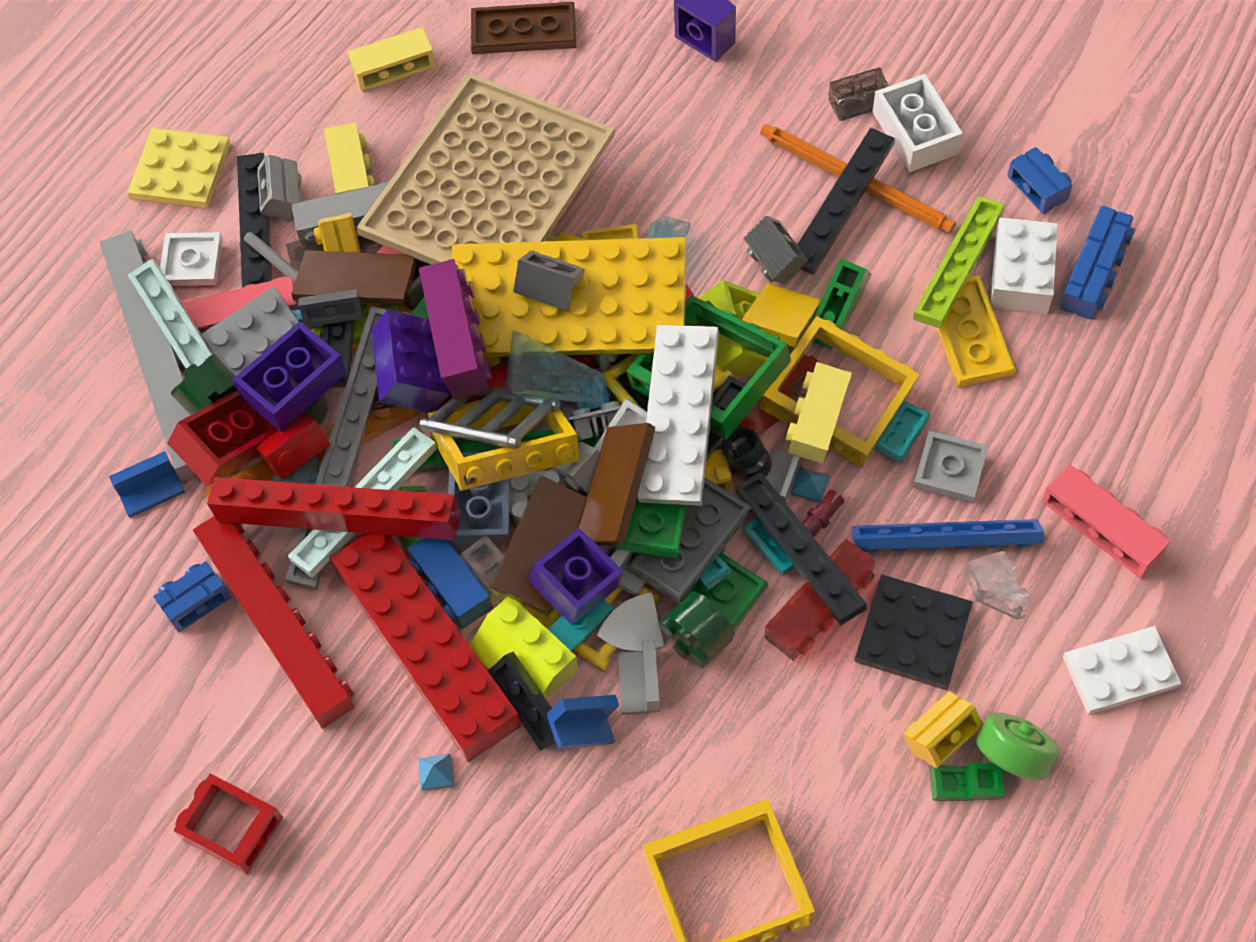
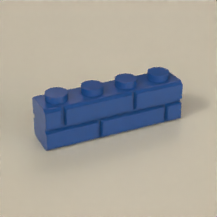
[1059,206,1135,319]

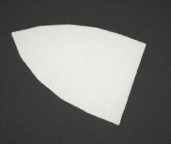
[597,592,664,651]

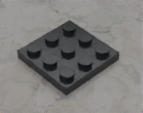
[854,574,973,690]

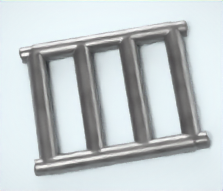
[419,386,561,449]

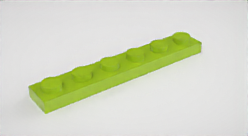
[913,196,1005,329]

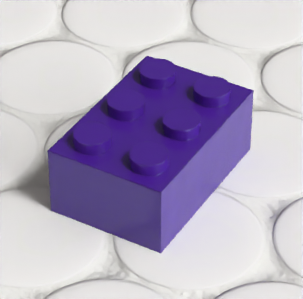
[371,309,450,413]
[233,321,347,432]

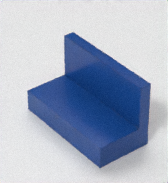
[109,451,185,518]
[547,694,620,750]

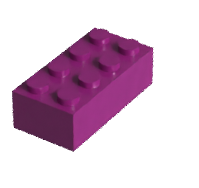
[419,259,492,400]

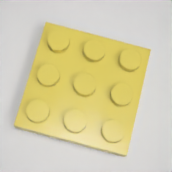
[127,128,231,209]

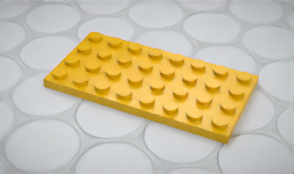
[451,237,687,357]

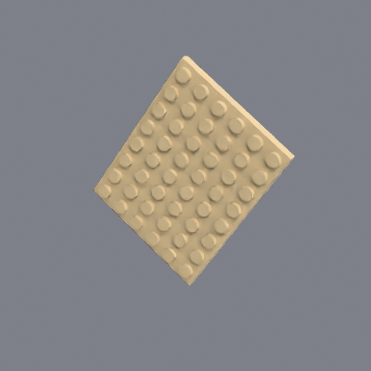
[356,73,615,265]

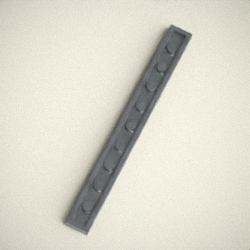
[285,306,386,590]

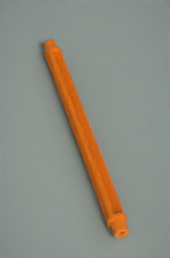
[760,124,956,233]

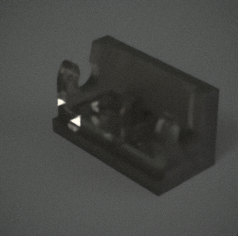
[828,67,889,121]

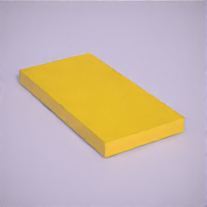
[923,275,1016,388]

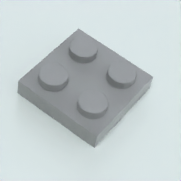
[913,430,988,503]

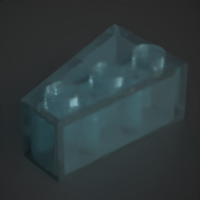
[505,330,605,405]

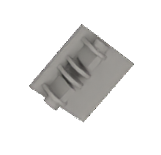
[567,401,621,441]

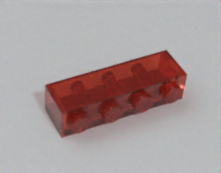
[764,539,875,661]

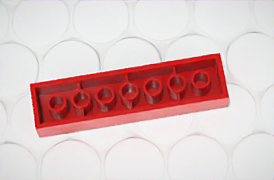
[329,534,522,762]

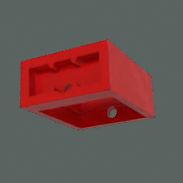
[173,773,283,875]

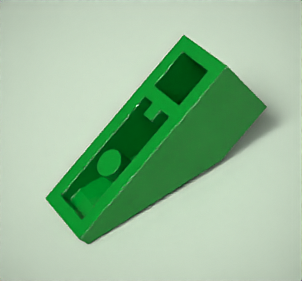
[810,258,872,350]

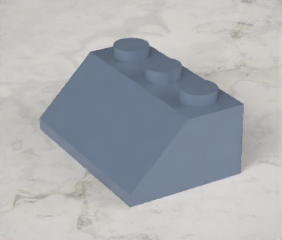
[448,452,511,551]

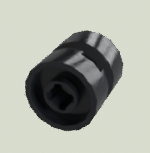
[721,427,773,482]

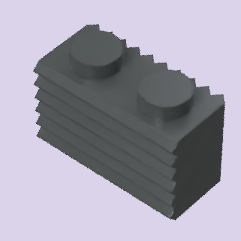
[744,216,808,284]

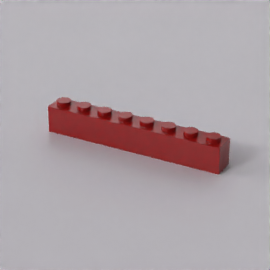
[207,477,461,540]
[192,516,355,729]

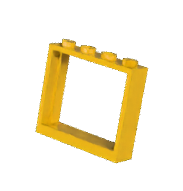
[759,316,920,468]
[428,385,580,491]
[642,798,815,942]

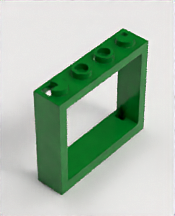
[626,295,791,440]

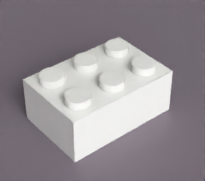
[873,74,963,173]
[990,217,1058,314]

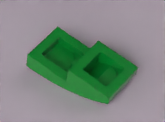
[930,762,1005,801]

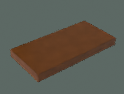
[471,2,576,54]
[291,251,417,306]
[579,422,656,546]
[490,475,587,615]

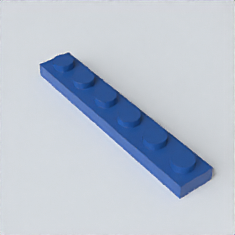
[852,519,1044,553]

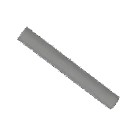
[243,231,299,283]

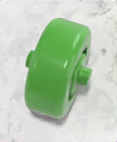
[976,713,1060,781]

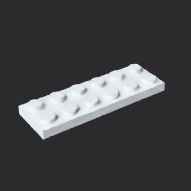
[638,325,719,506]

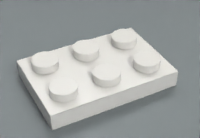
[1063,626,1182,715]

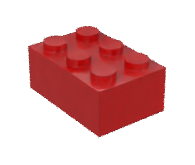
[167,390,278,487]

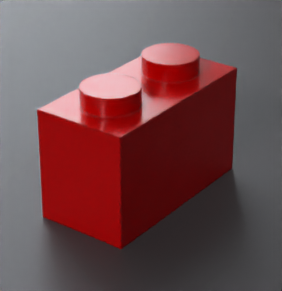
[255,413,331,480]

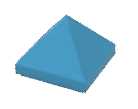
[791,467,830,503]
[418,754,454,791]

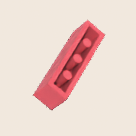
[181,276,299,334]
[1042,464,1170,579]

